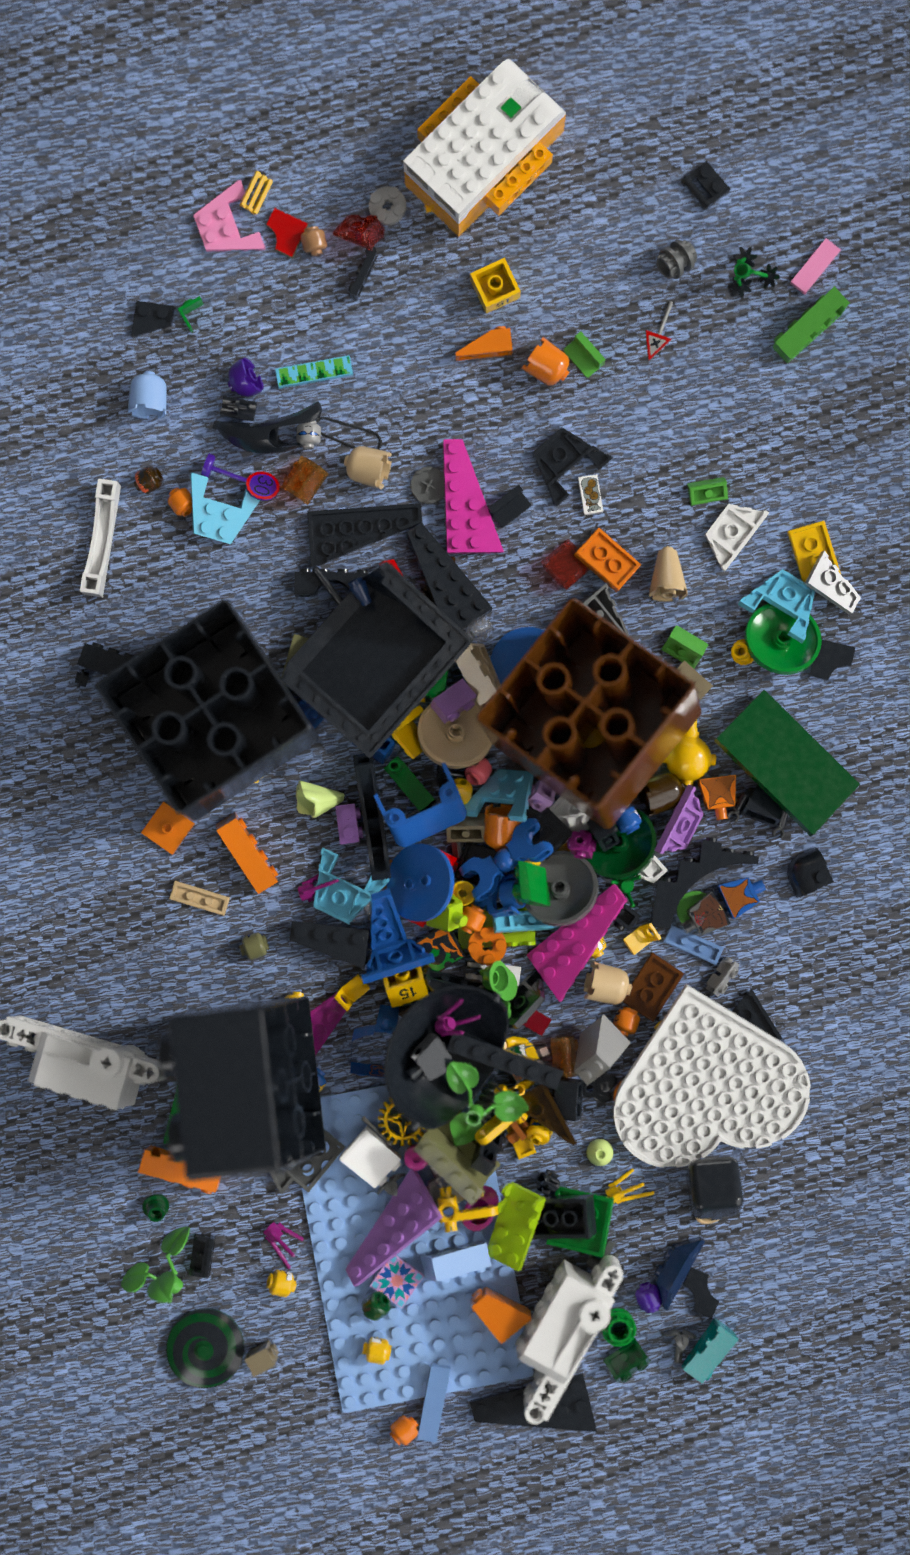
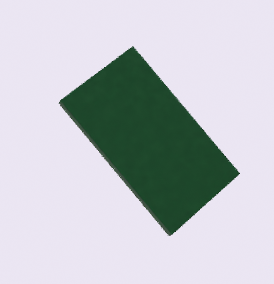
[714,690,860,837]

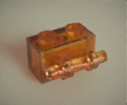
[280,456,329,505]
[550,1035,578,1078]

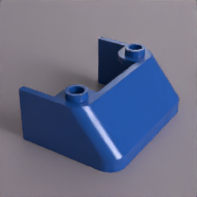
[374,762,467,848]

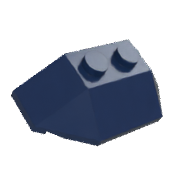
[654,1237,705,1311]

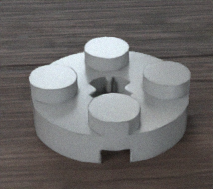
[369,187,406,226]

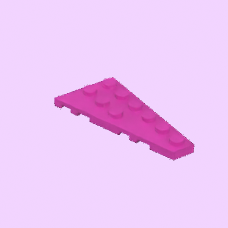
[443,439,504,554]
[527,884,627,1002]

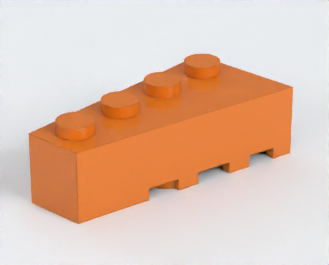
[216,812,279,894]
[138,1145,221,1194]

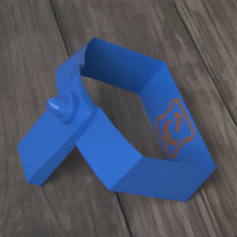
[350,1005,399,1078]

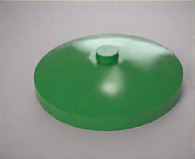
[744,603,822,675]

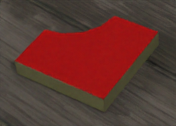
[266,208,309,259]

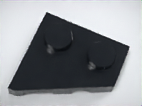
[131,301,174,338]

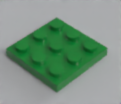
[546,1186,614,1257]

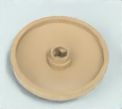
[417,702,492,769]

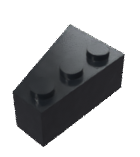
[77,642,135,675]

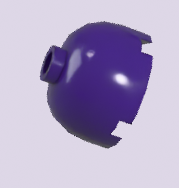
[228,357,264,397]

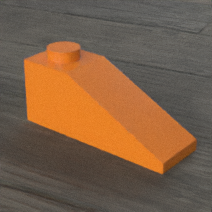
[456,326,513,361]

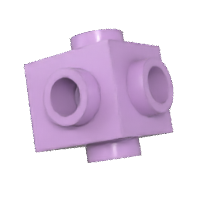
[528,780,556,812]

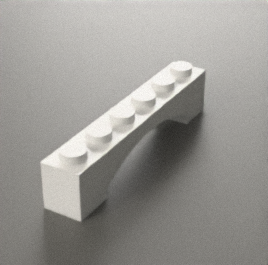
[80,479,121,598]

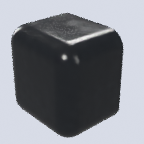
[686,1157,744,1220]

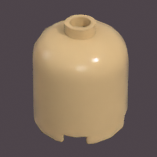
[344,446,392,489]
[584,961,632,1004]

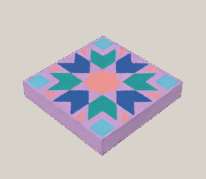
[370,1255,424,1308]

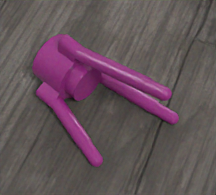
[298,873,339,902]
[435,999,481,1037]
[263,1222,304,1269]

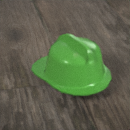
[480,961,518,1001]

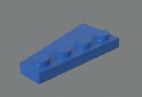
[370,889,407,953]

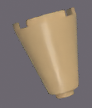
[649,547,688,602]

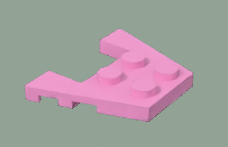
[194,180,266,252]

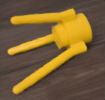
[605,1168,655,1204]

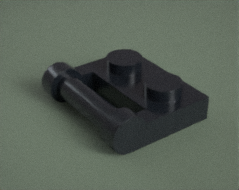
[680,161,731,211]

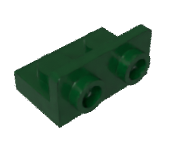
[603,1338,651,1383]

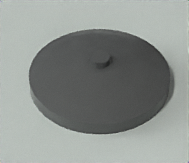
[525,851,599,926]

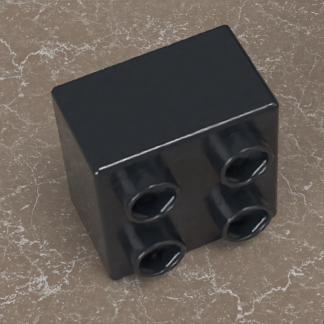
[96,599,319,821]
[158,996,326,1181]

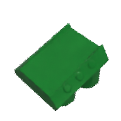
[512,861,551,907]

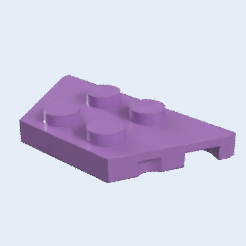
[655,784,703,854]

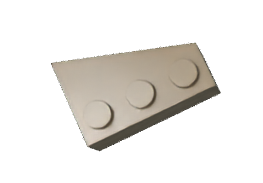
[456,643,501,706]

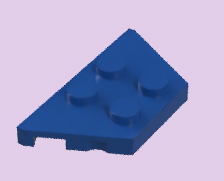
[361,938,435,984]

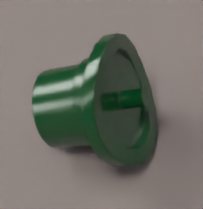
[142,1194,169,1222]

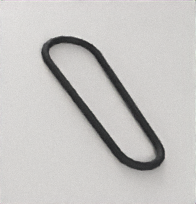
[316,417,382,450]

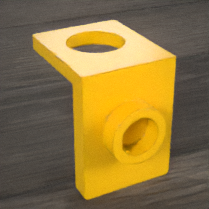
[623,923,661,955]
[334,974,371,1011]

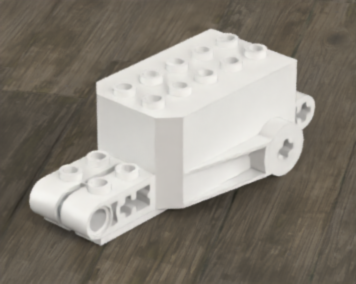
[0,1016,166,1110]
[515,1255,623,1424]

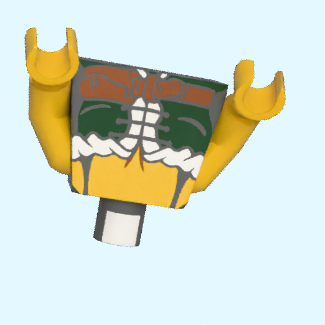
[503,1036,550,1096]

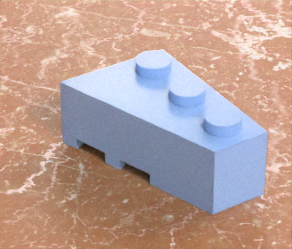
[420,1241,491,1284]

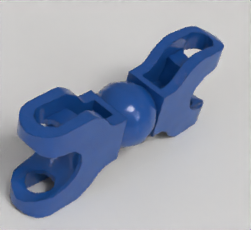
[459,818,554,902]

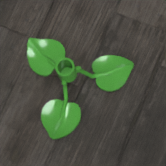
[446,1062,528,1146]
[121,1226,190,1303]

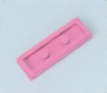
[790,238,841,295]

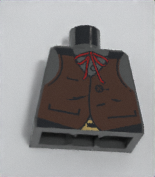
[681,892,731,935]

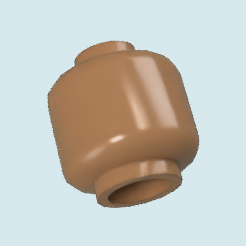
[301,226,327,256]

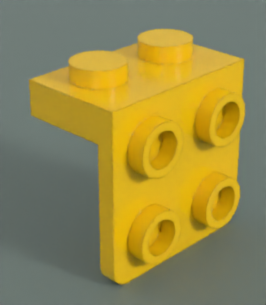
[391,705,424,759]

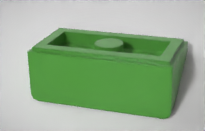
[687,477,728,505]

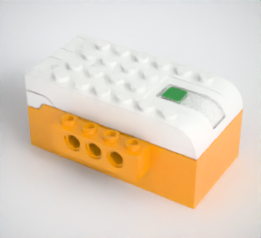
[403,59,566,237]

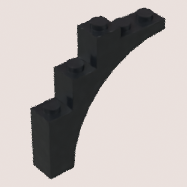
[353,754,391,881]
[650,837,759,929]

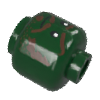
[362,1291,391,1321]

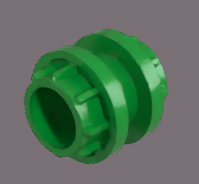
[601,1308,636,1347]

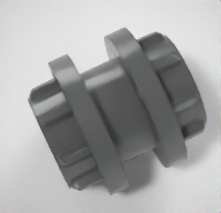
[656,240,697,279]

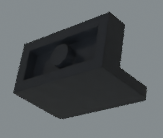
[488,485,531,528]

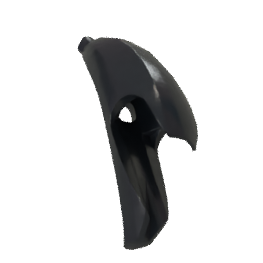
[212,401,322,454]

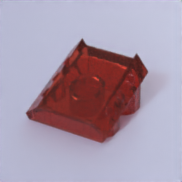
[333,214,384,251]
[541,539,590,590]

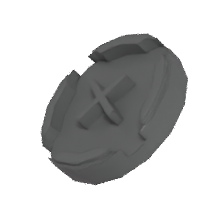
[410,466,445,505]

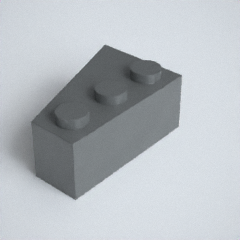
[582,583,630,637]

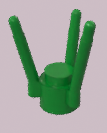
[610,875,642,907]

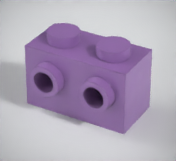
[431,679,477,724]
[335,804,363,845]

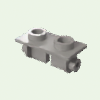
[706,957,740,997]

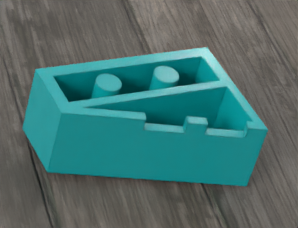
[681,1317,739,1384]

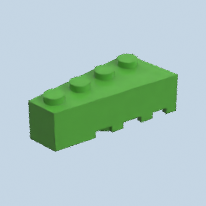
[772,286,850,364]

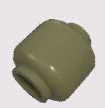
[239,932,269,960]

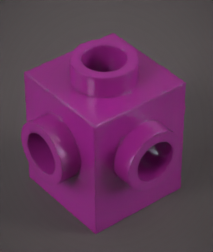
[567,830,597,859]

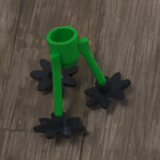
[728,247,780,298]

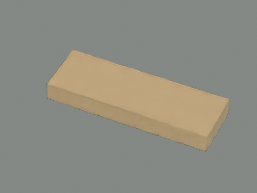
[169,881,230,916]

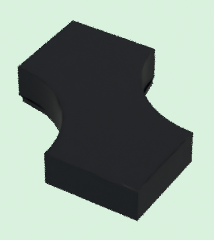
[683,1267,719,1319]

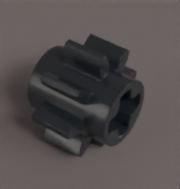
[536,1169,560,1195]

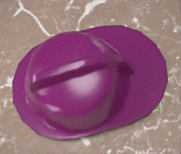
[462,1186,499,1231]

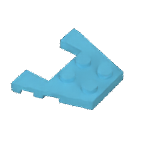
[190,473,260,544]
[738,569,815,643]
[465,769,534,822]
[313,848,390,924]

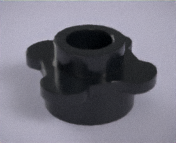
[75,669,89,688]

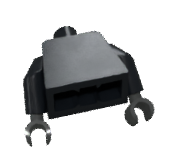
[728,784,788,838]

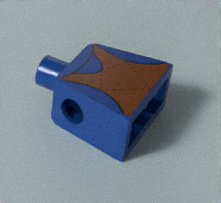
[717,877,766,919]

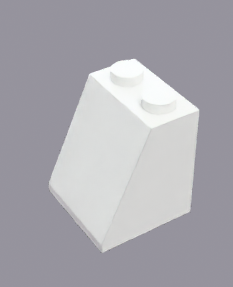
[339,1125,402,1188]

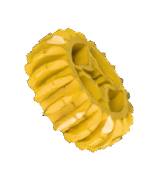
[377,1097,425,1146]

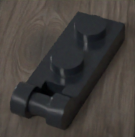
[348,246,377,301]

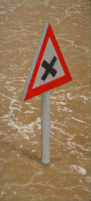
[646,301,673,360]

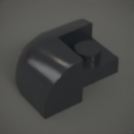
[787,847,834,898]

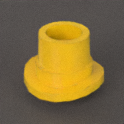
[731,639,754,665]

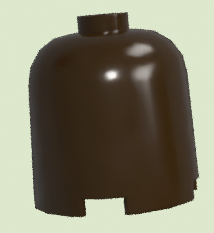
[638,773,685,817]

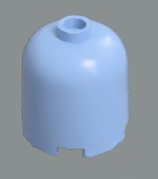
[128,371,167,419]

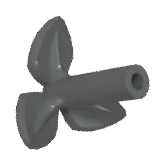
[377,1173,406,1196]
[663,1329,697,1363]

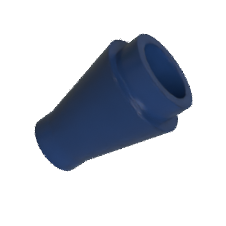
[348,576,372,606]

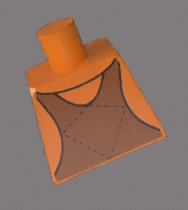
[697,775,736,820]

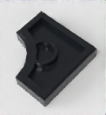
[809,640,856,681]

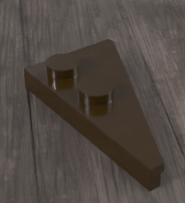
[521,1084,578,1146]

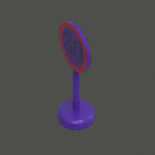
[201,453,280,501]

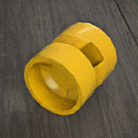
[453,881,474,906]

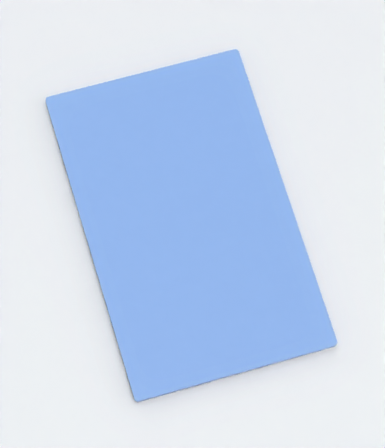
[302,1085,534,1413]

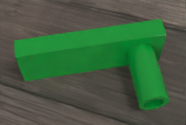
[384,756,435,812]

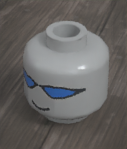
[296,421,321,449]

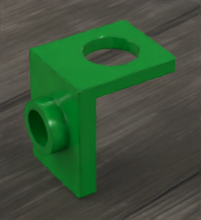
[178,296,204,333]

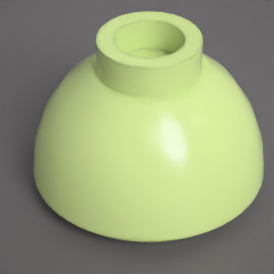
[586,1139,613,1166]

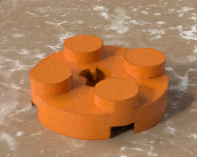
[468,926,507,966]

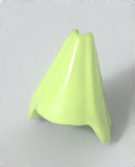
[296,781,345,818]

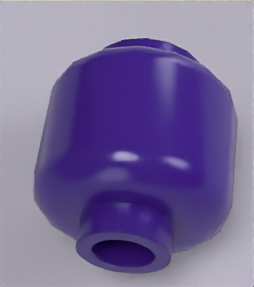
[635,1282,662,1313]

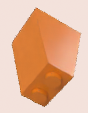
[471,1287,532,1345]

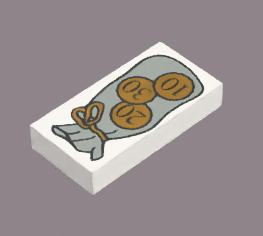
[578,474,603,516]

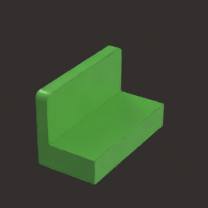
[563,331,606,378]
[661,625,708,669]

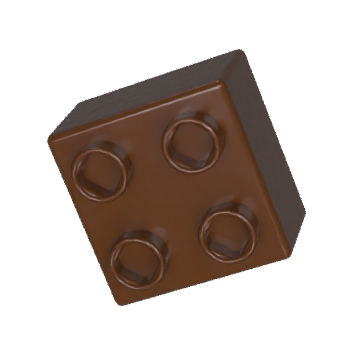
[476,598,702,829]

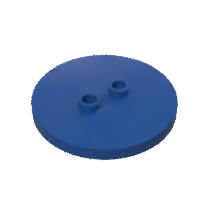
[491,627,544,684]
[387,844,454,922]

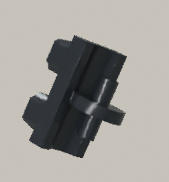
[220,396,257,422]

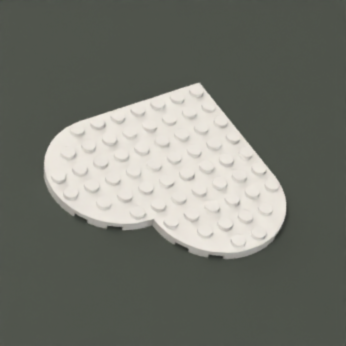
[613,984,811,1168]

